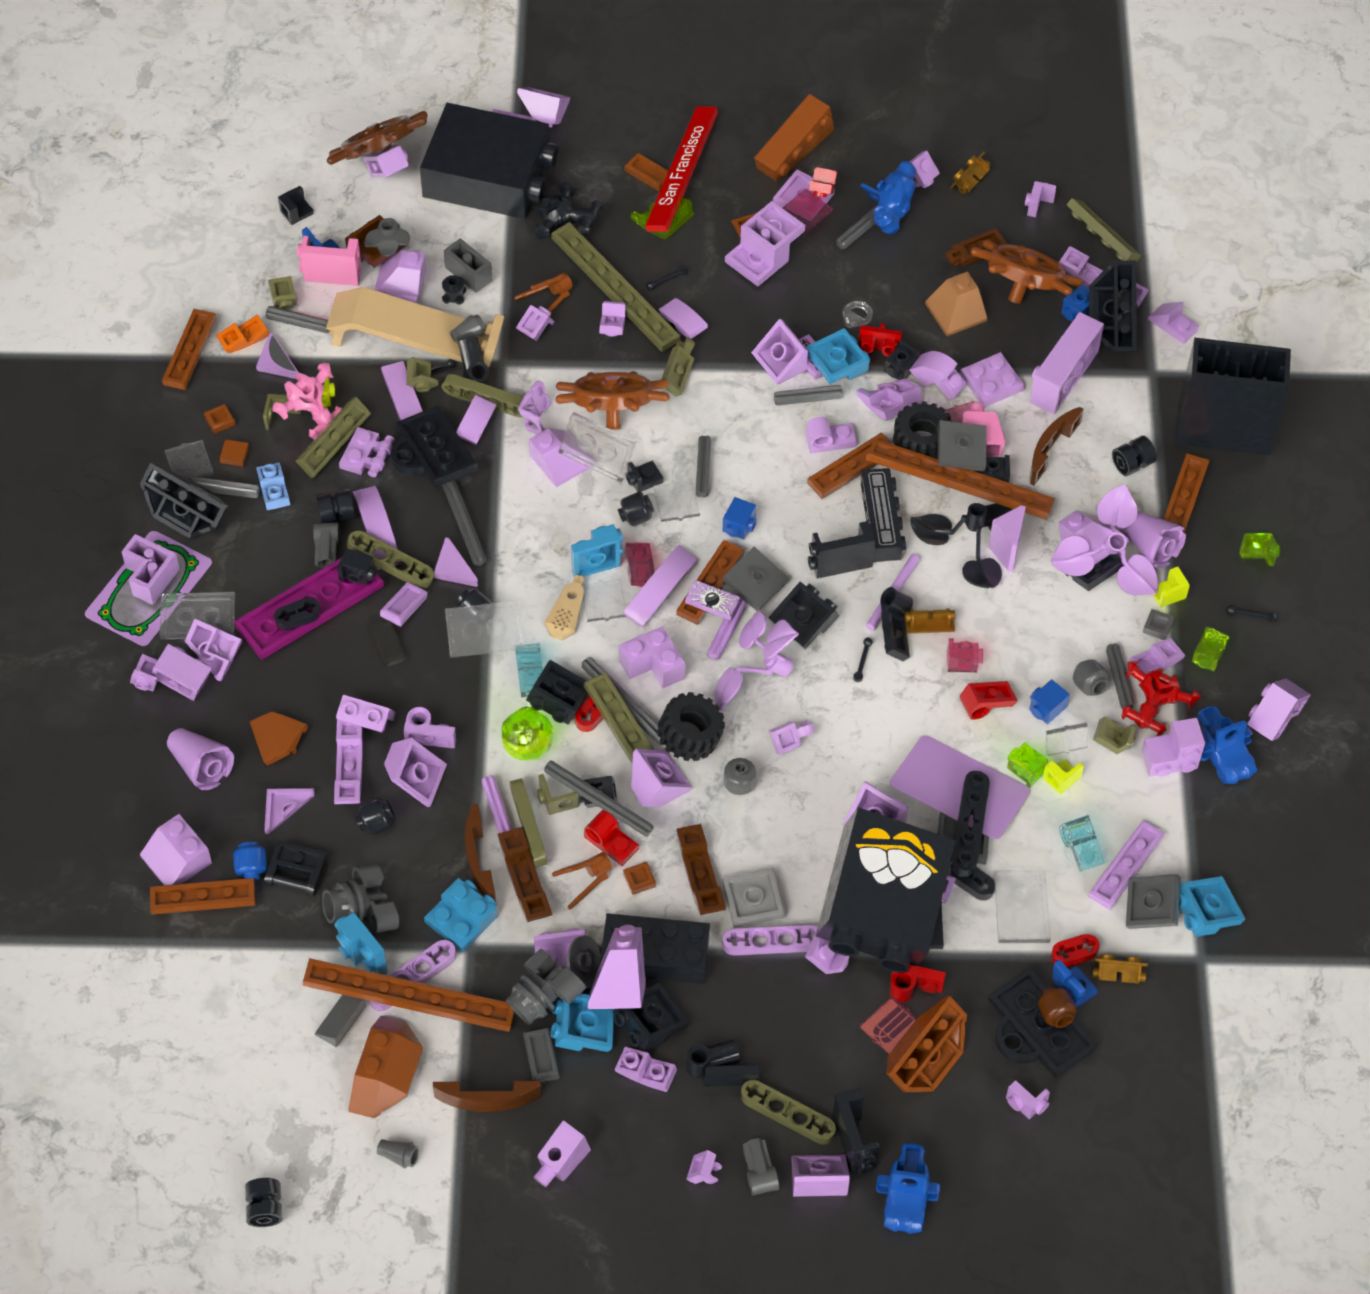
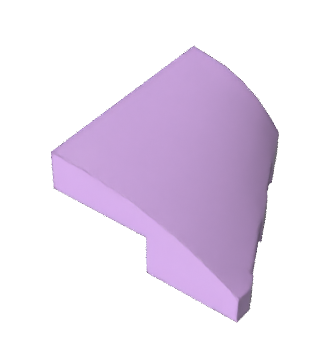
[856,379,922,421]
[185,619,242,681]

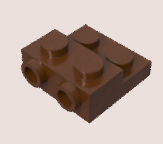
[345,215,409,268]

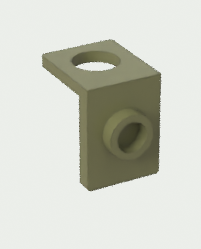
[263,394,301,430]
[537,774,578,815]

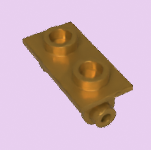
[950,151,991,194]
[905,608,955,634]
[1092,954,1148,984]

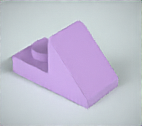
[1148,302,1199,344]

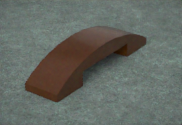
[1030,407,1084,486]
[465,803,496,902]
[676,824,726,915]
[498,827,552,923]
[433,1081,541,1112]

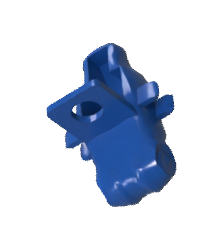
[860,161,916,235]
[1197,706,1257,784]
[876,1143,940,1234]

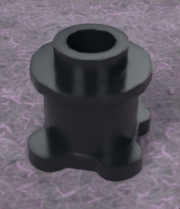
[442,275,466,305]

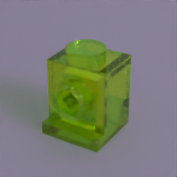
[1192,627,1229,671]
[1007,742,1048,788]

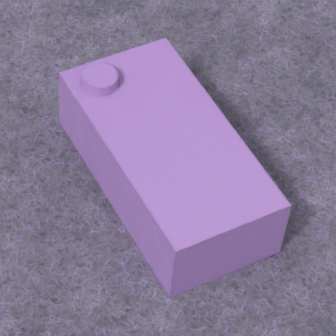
[1030,312,1104,414]

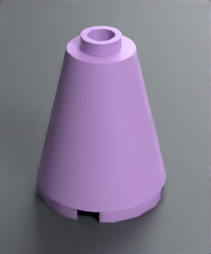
[1120,511,1186,568]
[167,728,234,790]

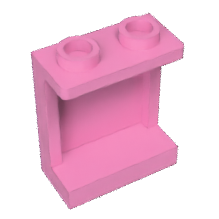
[297,236,362,286]

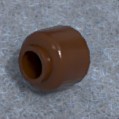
[1038,987,1077,1028]

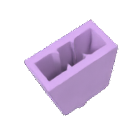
[534,1120,591,1187]

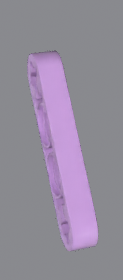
[722,925,818,955]
[369,940,456,1011]

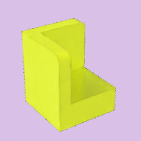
[1153,567,1190,608]
[1042,760,1084,795]

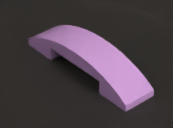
[1059,246,1149,308]
[352,486,401,570]
[623,545,698,628]
[334,719,363,804]

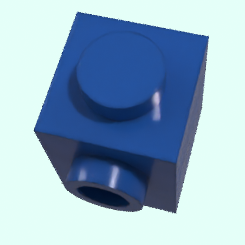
[1061,284,1089,322]
[722,497,757,540]
[1029,679,1070,725]

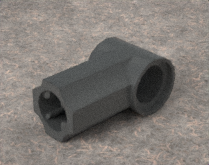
[313,523,340,569]
[742,1138,779,1196]

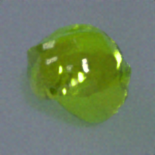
[501,706,554,761]

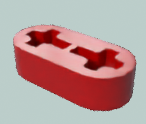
[575,696,604,732]
[1051,934,1100,967]

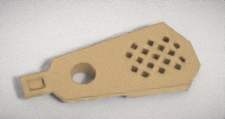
[545,575,585,640]

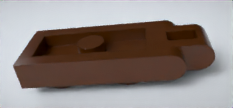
[945,228,1007,266]

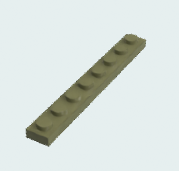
[551,222,680,352]

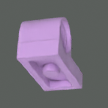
[805,417,857,454]
[404,707,456,748]

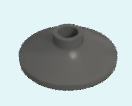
[567,935,601,988]

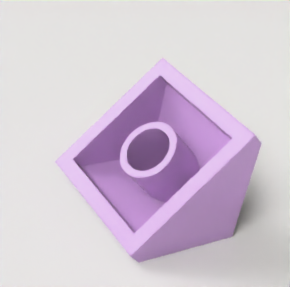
[751,319,808,384]
[989,506,1026,572]
[843,781,909,826]
[791,1154,849,1197]

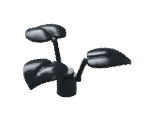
[910,503,1013,589]

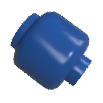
[233,842,268,881]

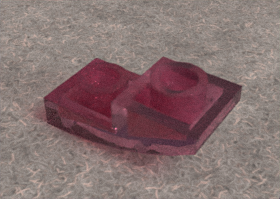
[625,543,654,587]

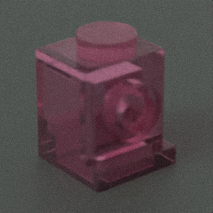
[947,638,983,673]

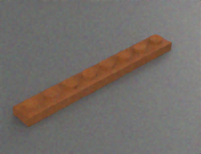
[866,438,1055,520]
[302,958,514,1032]

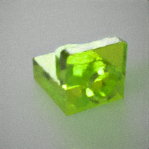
[1239,533,1280,566]

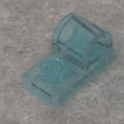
[515,643,543,697]
[1059,815,1106,872]

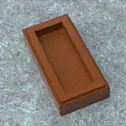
[624,153,668,192]

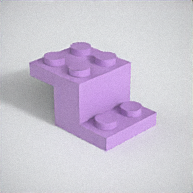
[725,201,805,286]

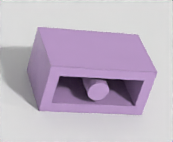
[151,644,212,701]

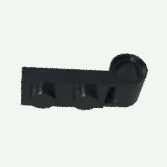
[880,587,913,662]

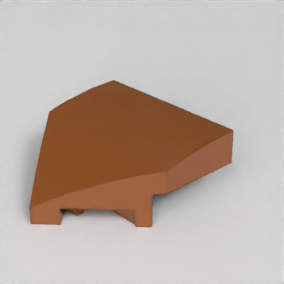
[250,712,308,766]

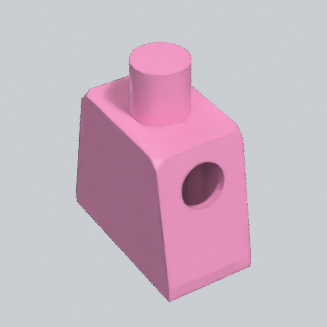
[961,403,1005,457]

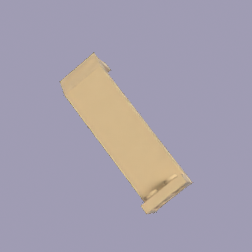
[326,287,504,368]

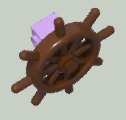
[327,111,428,177]

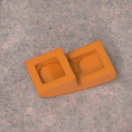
[216,314,270,353]

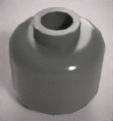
[1073,659,1110,696]
[723,758,757,795]

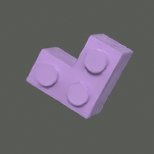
[122,534,180,605]
[618,626,685,688]
[1247,678,1311,741]
[1141,718,1205,777]

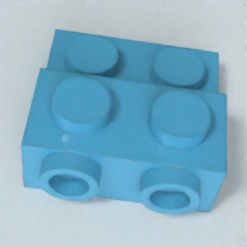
[805,328,870,384]
[571,524,623,577]
[1179,876,1245,937]
[424,878,498,952]
[334,912,388,975]
[551,993,614,1052]

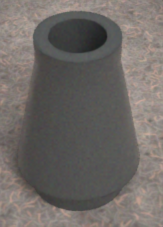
[450,314,486,343]
[377,1139,419,1168]

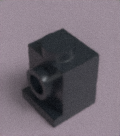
[884,340,920,380]
[975,455,1010,483]
[337,548,377,585]
[579,776,618,808]

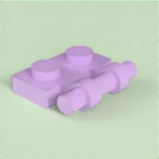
[339,427,395,477]

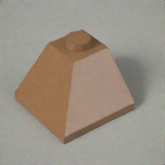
[925,272,987,336]

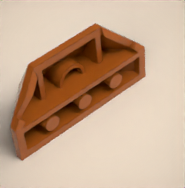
[886,996,967,1092]
[348,1016,423,1118]

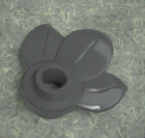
[364,218,410,257]

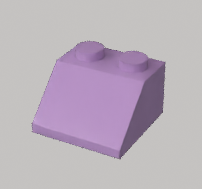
[140,814,212,886]

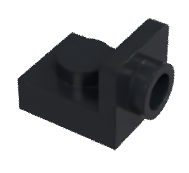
[625,460,663,492]

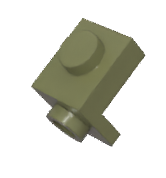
[268,276,298,309]
[406,357,439,392]
[1093,716,1137,754]

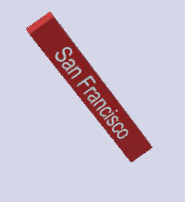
[645,107,719,232]

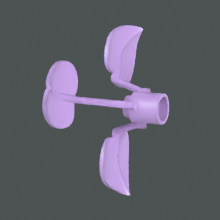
[1051,485,1158,595]
[715,611,799,712]

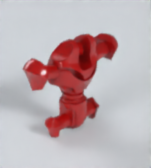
[1121,660,1201,736]

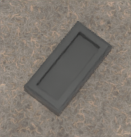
[523,1028,559,1082]

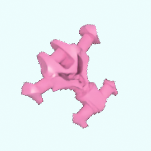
[272,363,342,439]

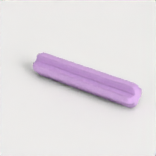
[707,599,746,660]
[482,775,512,833]

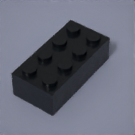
[600,913,710,984]

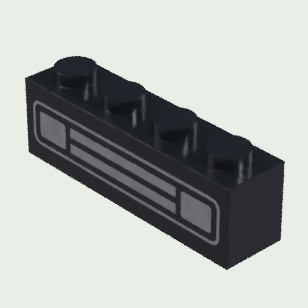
[860,468,906,562]

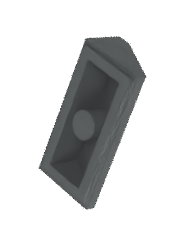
[315,995,366,1047]

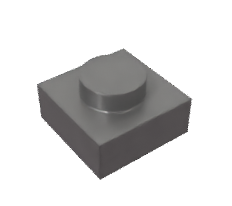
[1142,609,1174,640]

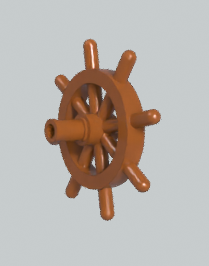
[970,240,1083,304]
[555,371,670,430]

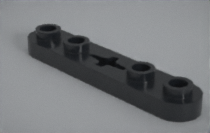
[950,771,990,877]

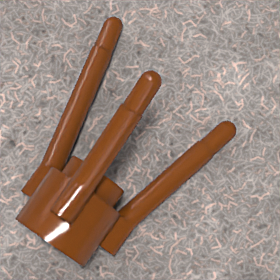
[514,273,573,312]
[552,852,612,910]

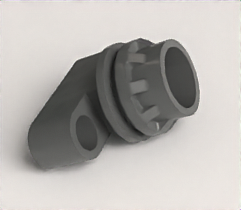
[322,863,399,933]
[506,948,586,1025]

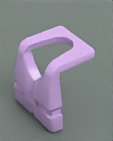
[518,380,551,434]

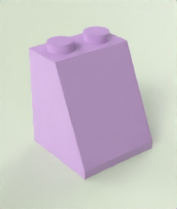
[588,925,646,1009]

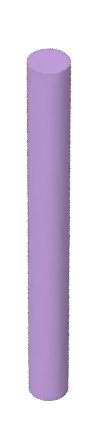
[866,554,920,630]

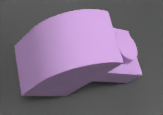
[909,351,966,400]

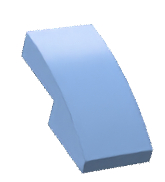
[256,463,290,510]

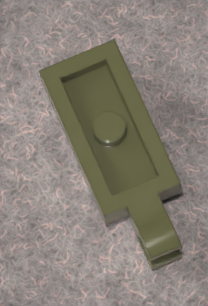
[661,337,695,397]

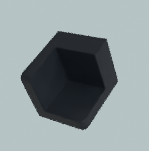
[278,186,314,225]

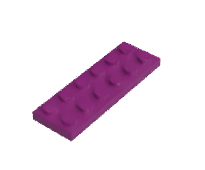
[234,558,384,660]

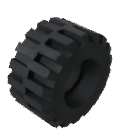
[893,401,953,459]
[657,692,725,761]

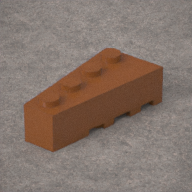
[754,94,835,182]

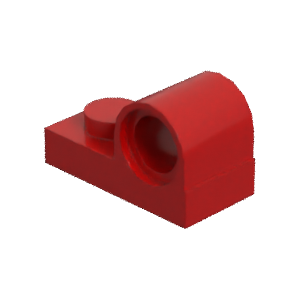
[959,681,1018,720]
[584,810,639,867]
[890,965,946,1003]

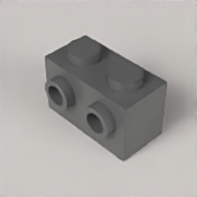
[443,238,493,293]

